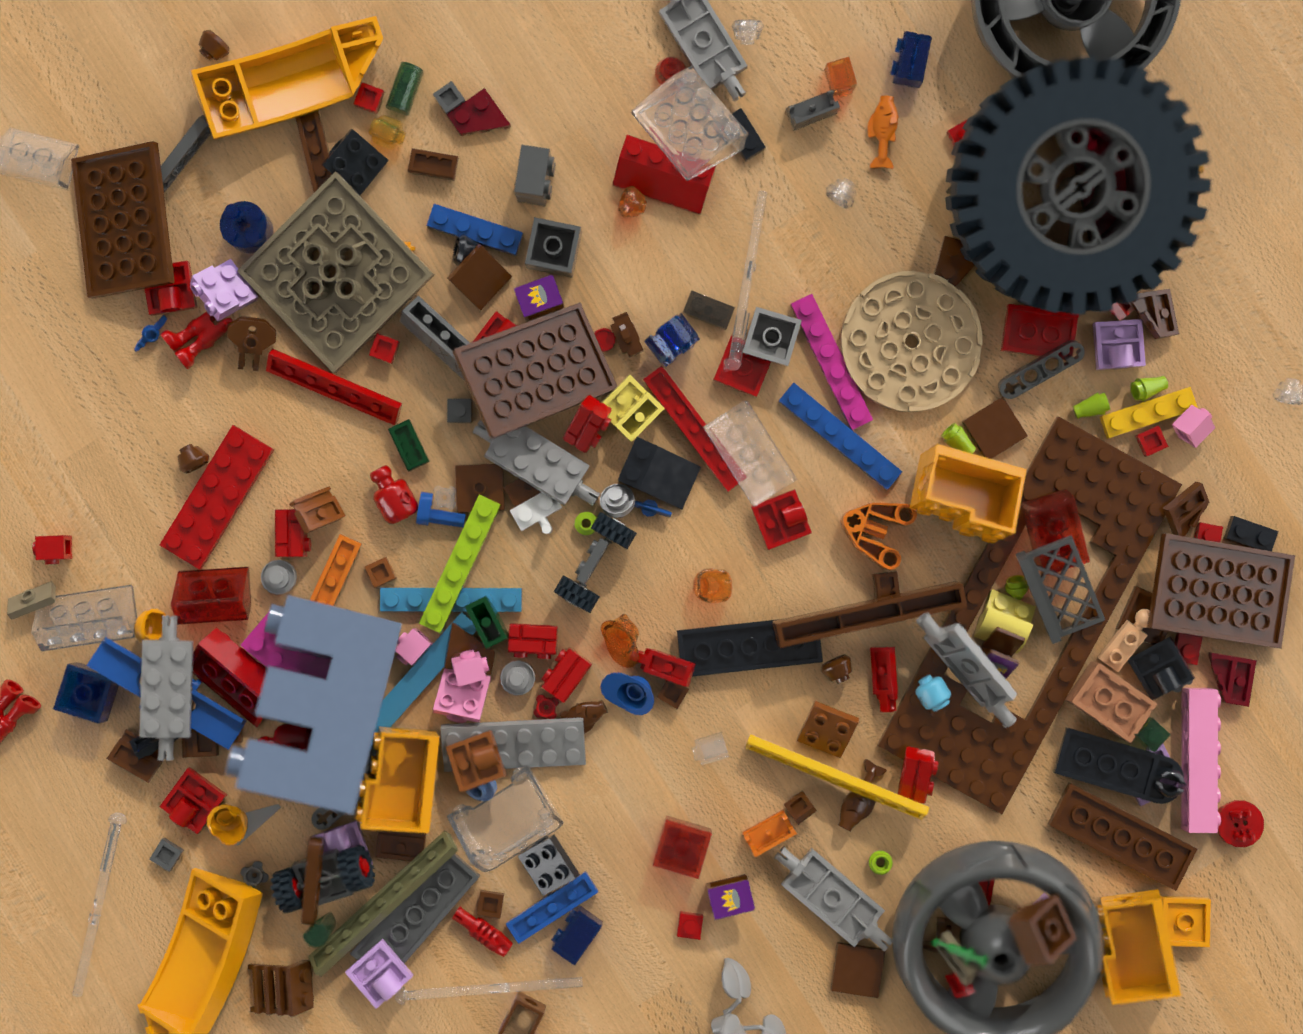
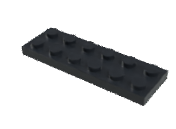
[677,618,823,677]

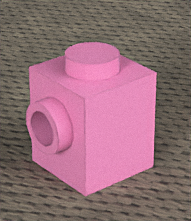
[1172,405,1215,448]
[395,628,433,665]
[451,650,489,687]

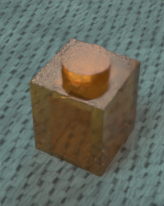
[824,57,857,97]

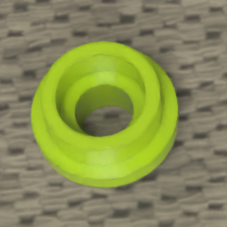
[575,512,597,535]
[869,850,893,875]

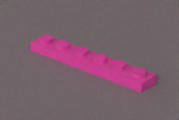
[790,294,873,430]

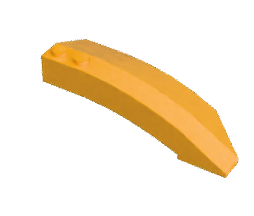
[191,16,384,140]
[137,868,263,1034]

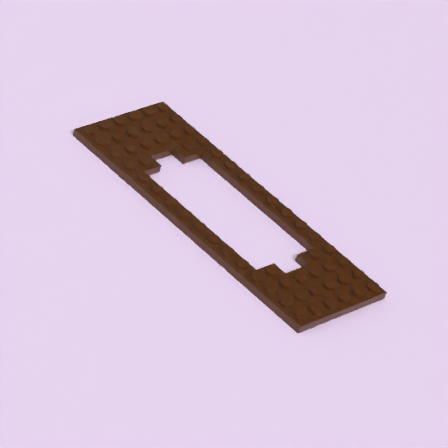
[877,416,1182,814]

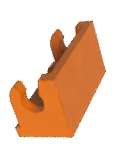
[742,809,797,857]

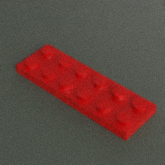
[159,425,275,569]

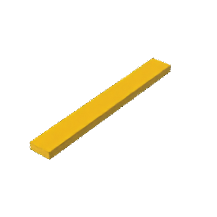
[745,734,930,820]

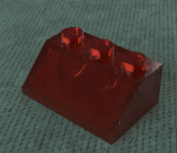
[171,567,251,625]

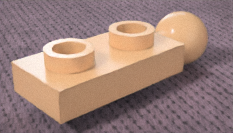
[1098,609,1150,672]

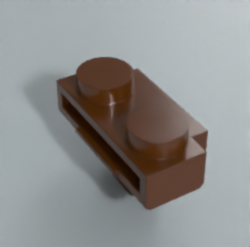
[610,312,644,358]

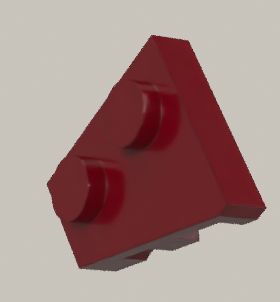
[447,88,511,136]
[1208,652,1257,707]

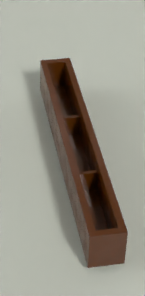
[772,581,967,648]

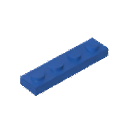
[426,204,523,256]
[506,871,599,944]

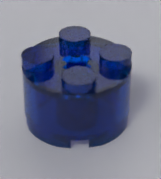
[220,201,273,253]
[644,313,700,367]

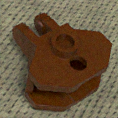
[227,316,277,371]

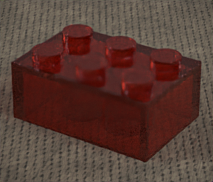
[1020,489,1090,576]

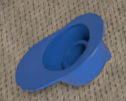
[600,673,654,715]

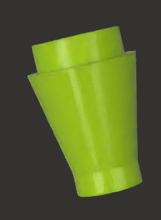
[1130,376,1168,401]
[1073,392,1110,419]
[941,423,976,454]

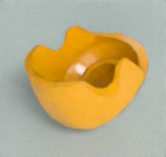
[134,609,165,644]
[207,804,248,846]

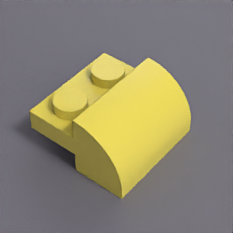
[601,375,665,442]
[974,589,1036,654]

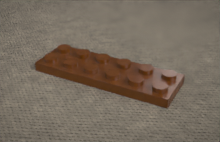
[1048,782,1198,891]

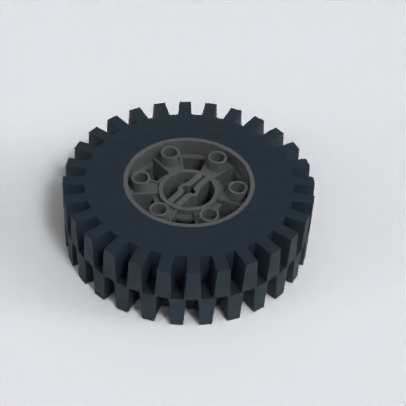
[945,56,1211,314]

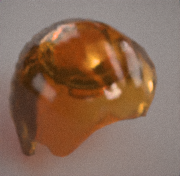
[693,568,733,604]

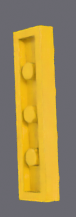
[1100,387,1198,439]

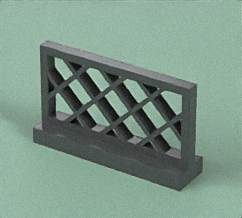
[1015,535,1105,644]

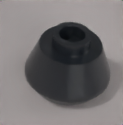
[453,234,477,266]

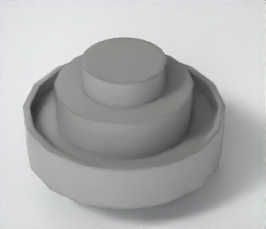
[600,484,635,518]
[261,560,297,595]
[500,660,535,696]

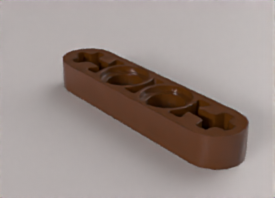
[302,836,324,925]

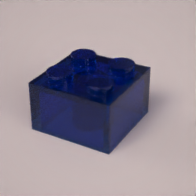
[53,662,119,724]

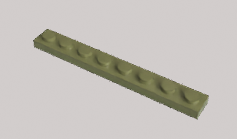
[308,831,458,977]

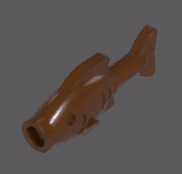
[560,700,608,734]
[838,759,887,832]

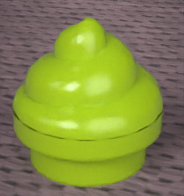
[1005,575,1029,600]

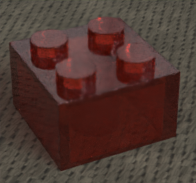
[653,815,712,879]

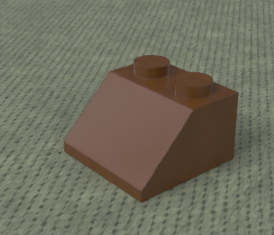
[1007,894,1076,965]

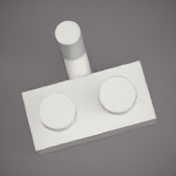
[510,492,563,534]

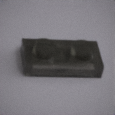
[683,290,735,330]

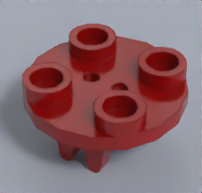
[1218,800,1264,847]

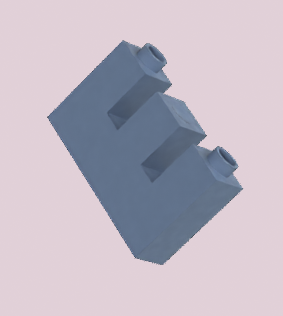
[225,595,402,814]

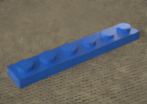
[778,382,902,490]

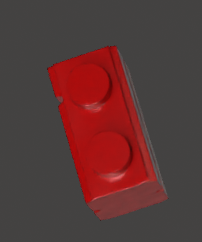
[563,395,612,453]
[275,509,312,557]
[508,623,558,659]
[541,647,593,703]
[898,746,938,804]

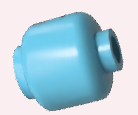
[915,674,951,712]

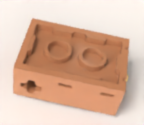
[1065,661,1158,743]

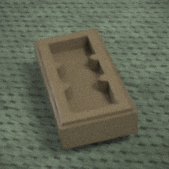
[7,581,56,620]
[936,931,978,986]

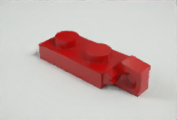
[870,646,898,712]
[630,648,695,687]

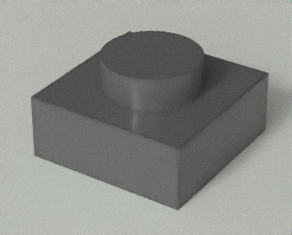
[433,81,465,115]
[447,399,472,423]
[149,837,184,872]

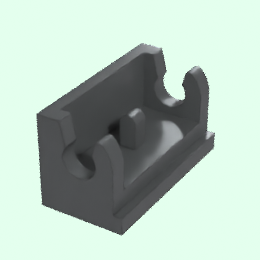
[786,90,840,130]

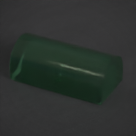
[386,62,424,116]
[302,912,336,947]

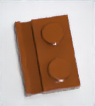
[289,486,345,534]

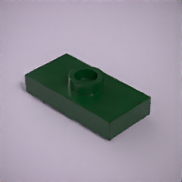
[388,419,430,472]

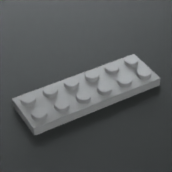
[440,718,586,772]

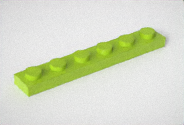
[419,494,501,633]

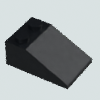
[618,437,701,509]

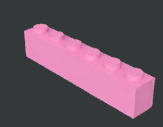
[1181,688,1221,833]

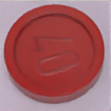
[594,328,615,352]

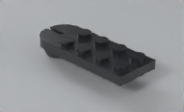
[1053,727,1186,804]

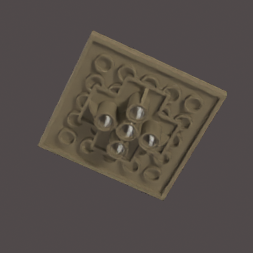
[237,171,434,373]

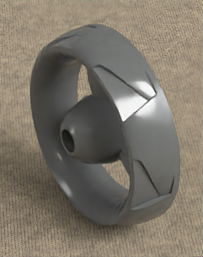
[971,0,1181,79]
[892,841,1103,1034]

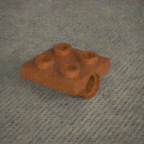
[797,701,859,758]
[446,730,507,793]

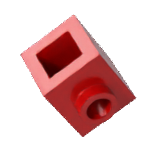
[32,535,72,565]

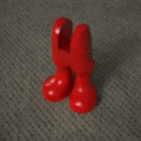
[160,311,233,369]
[0,679,41,743]

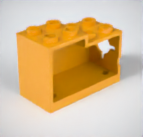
[910,444,1027,543]
[355,726,439,833]
[1097,889,1182,1005]

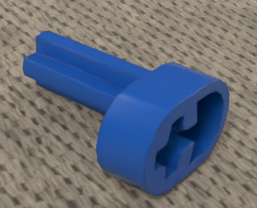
[416,492,466,528]

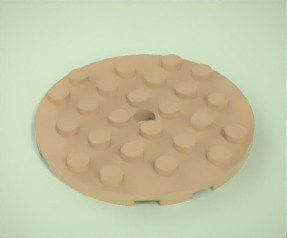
[841,271,983,412]

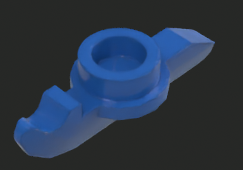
[134,315,167,351]
[634,500,672,517]

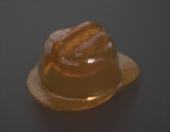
[601,614,639,668]

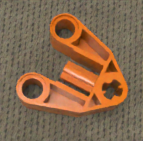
[841,502,917,570]

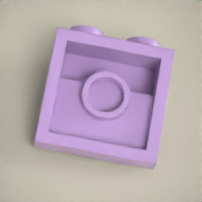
[190,259,258,321]

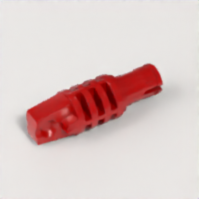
[451,906,513,957]

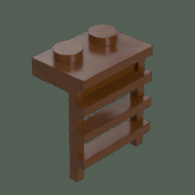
[248,960,314,1017]

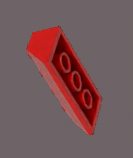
[612,135,716,215]
[193,627,267,728]

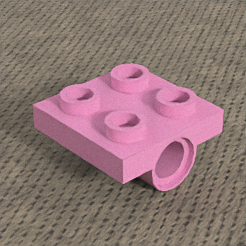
[433,668,491,723]

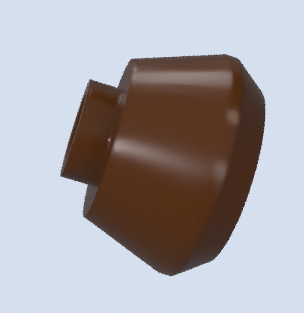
[198,30,230,61]
[177,444,209,474]
[821,654,852,684]

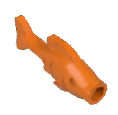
[868,95,899,169]

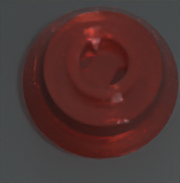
[655,56,687,88]

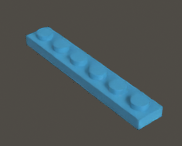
[380,588,522,612]

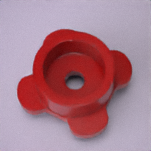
[534,694,559,719]

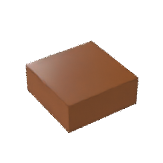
[365,557,397,588]

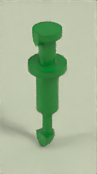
[932,938,988,969]

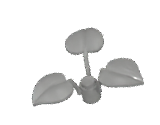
[711,958,786,1034]

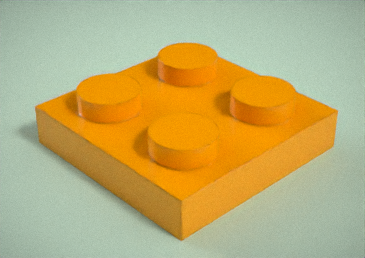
[1161,896,1211,947]

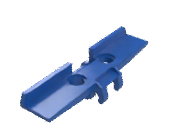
[86,637,247,750]

